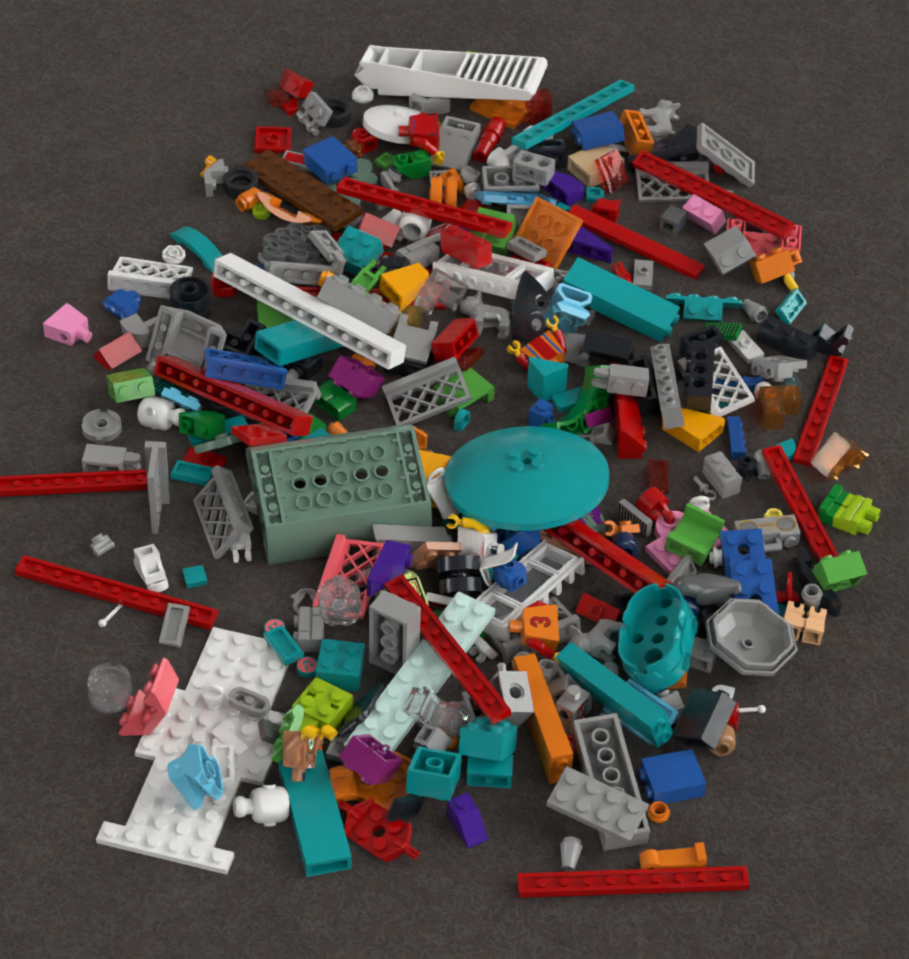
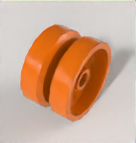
[429,177,458,207]

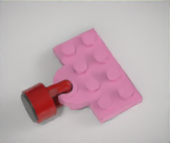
[634,487,729,575]

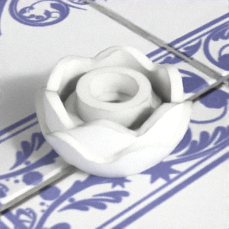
[352,85,374,104]
[162,245,185,265]

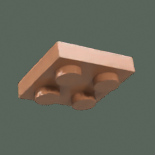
[407,542,462,570]

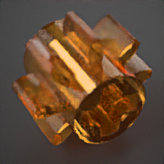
[342,139,363,158]

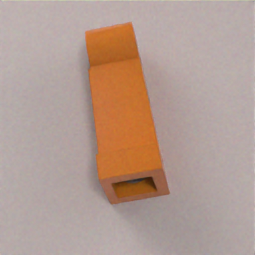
[639,842,707,869]

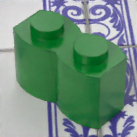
[313,379,356,422]

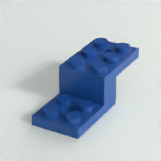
[719,529,779,615]

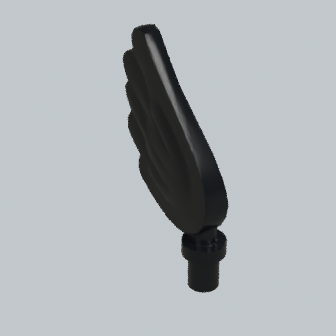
[337,683,385,738]

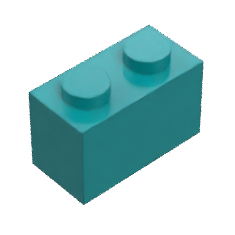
[466,755,513,789]

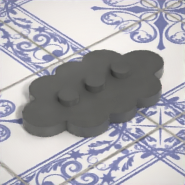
[261,223,331,264]

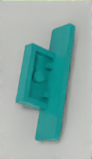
[665,293,742,322]

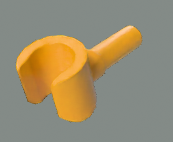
[199,156,216,177]

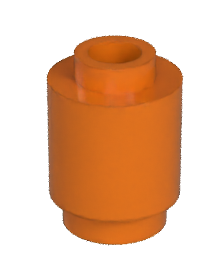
[235,187,262,212]

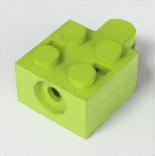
[292,677,353,738]

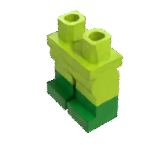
[818,483,881,535]

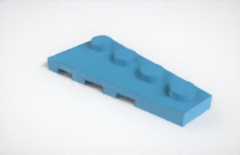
[474,191,557,206]

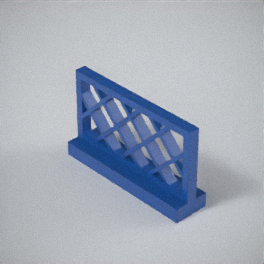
[204,348,287,390]

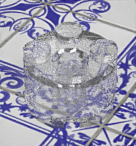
[317,575,362,627]
[87,663,132,715]

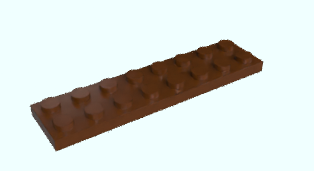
[241,149,363,232]

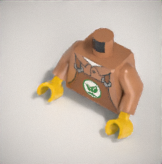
[283,724,338,782]

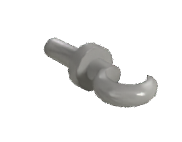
[693,476,717,500]

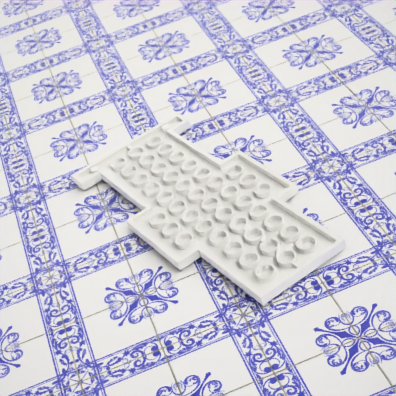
[96,627,289,874]

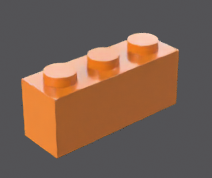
[620,109,654,155]

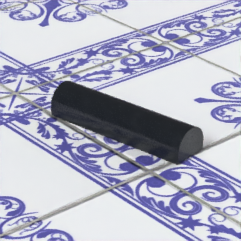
[628,143,703,173]

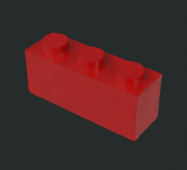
[440,225,492,269]
[431,318,479,361]

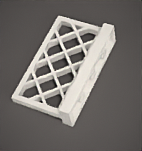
[107,256,193,299]
[678,346,755,417]

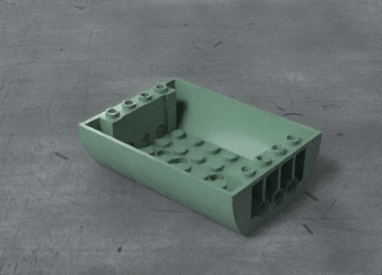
[246,424,432,565]

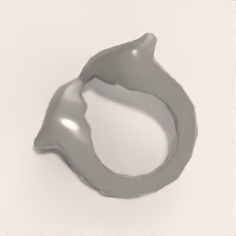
[291,588,317,614]

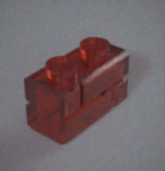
[524,88,553,126]

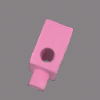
[43,303,92,346]

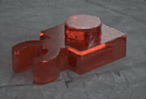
[265,86,290,107]

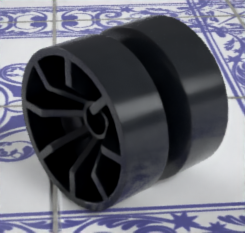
[169,276,211,319]
[436,555,483,598]

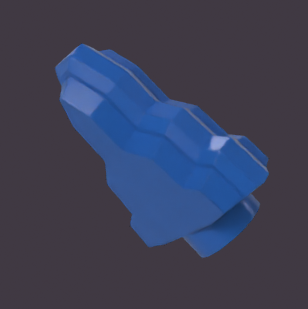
[103,289,141,320]

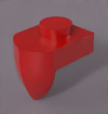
[211,272,238,298]

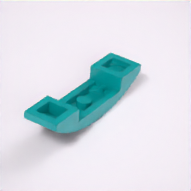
[169,226,223,273]

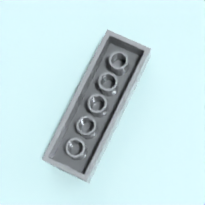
[572,713,650,851]

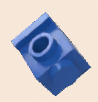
[528,399,556,427]

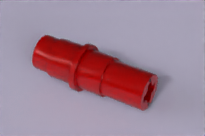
[472,116,506,163]

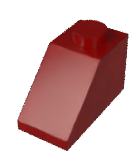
[279,69,314,98]

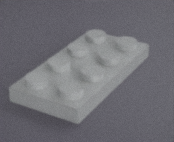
[696,123,755,188]
[546,766,649,844]

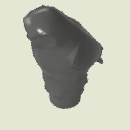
[674,573,741,608]

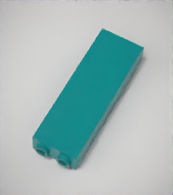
[562,257,680,342]
[254,320,343,366]
[556,642,673,748]
[278,750,352,877]

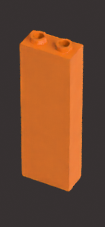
[513,653,573,784]

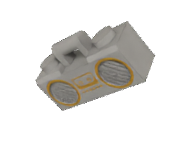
[733,515,800,552]

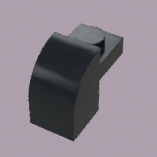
[811,323,854,356]

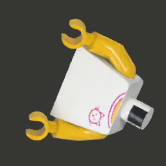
[446,514,505,578]

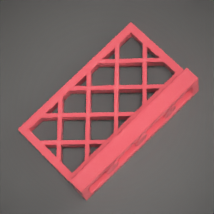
[312,534,384,619]

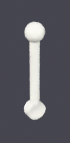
[98,605,123,627]
[739,705,766,713]

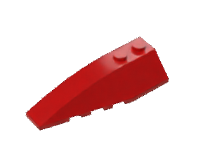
[613,362,647,459]

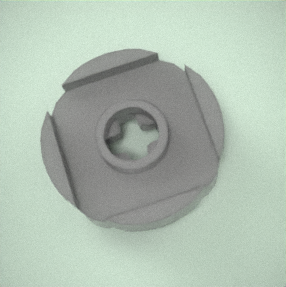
[82,409,122,444]

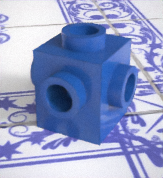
[493,559,527,593]

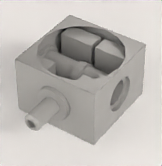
[489,663,534,728]

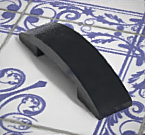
[796,545,842,617]

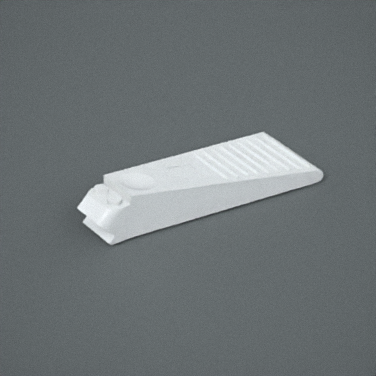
[354,45,548,100]

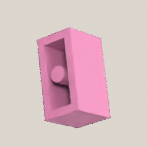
[682,194,726,234]

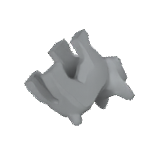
[639,99,681,143]
[459,290,511,339]
[567,619,625,663]

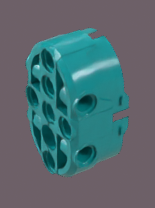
[618,583,698,693]

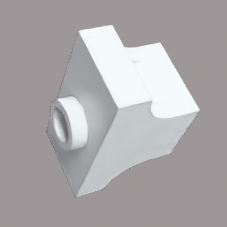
[133,544,166,585]

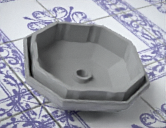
[705,598,798,676]

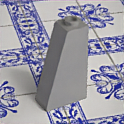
[372,524,452,557]

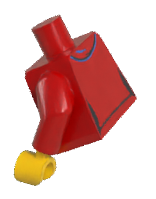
[398,112,445,165]

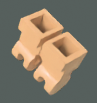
[784,601,827,645]

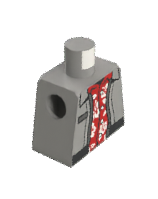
[555,684,592,735]

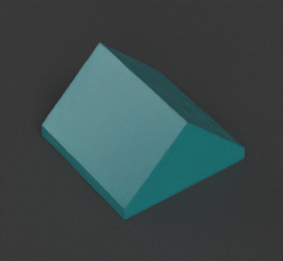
[527,357,568,401]

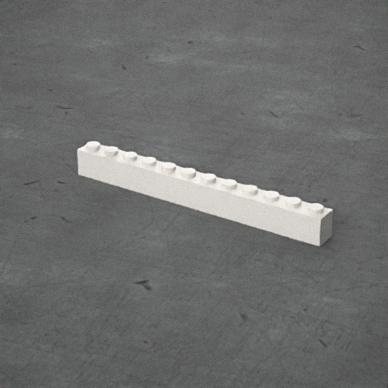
[214,253,406,370]

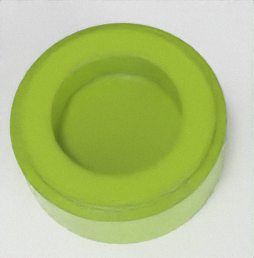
[252,203,271,220]

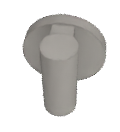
[89,533,115,557]

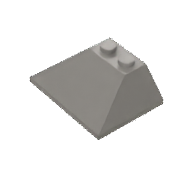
[145,306,227,369]

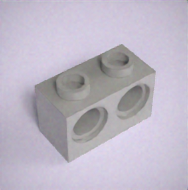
[512,150,555,186]

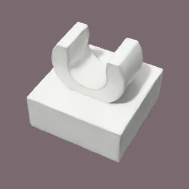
[469,636,498,663]

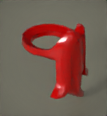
[776,572,800,602]

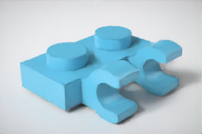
[161,387,202,412]

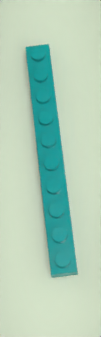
[512,79,634,150]

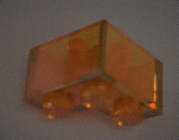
[757,385,802,430]
[810,431,869,481]

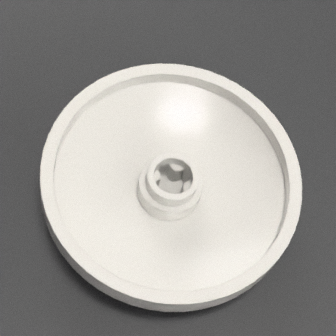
[363,105,422,144]

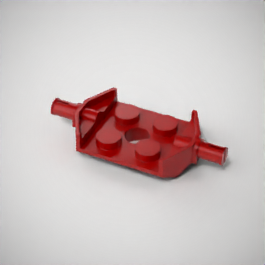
[337,797,420,862]

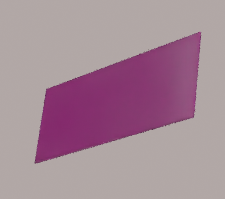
[585,406,613,428]

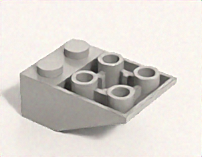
[430,116,481,172]

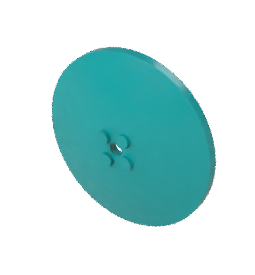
[444,426,609,531]

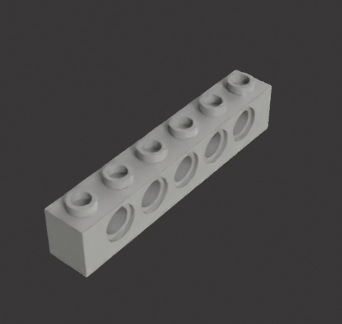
[650,343,684,430]

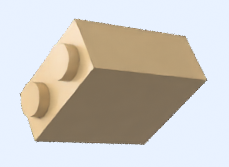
[567,145,624,187]

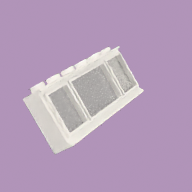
[433,253,554,300]
[476,539,585,642]

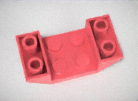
[727,218,802,258]
[118,657,179,736]

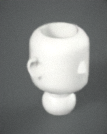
[399,211,432,242]
[137,396,187,431]
[233,784,290,826]

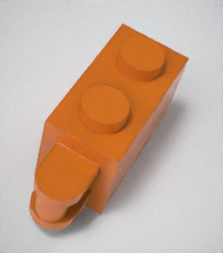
[749,246,802,284]

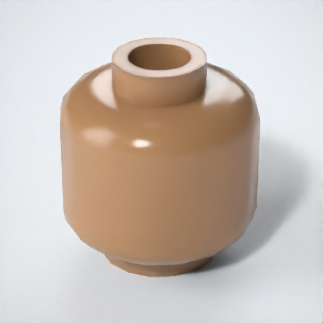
[709,725,736,756]

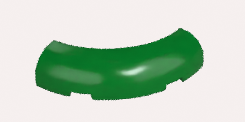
[541,365,610,435]

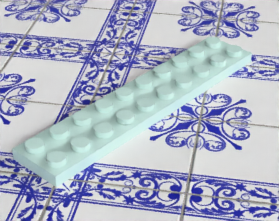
[344,591,495,752]

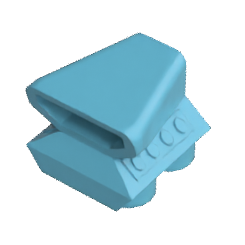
[541,283,592,333]
[167,743,224,810]

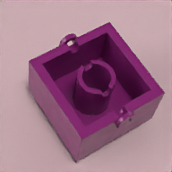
[328,356,385,399]
[338,734,403,785]

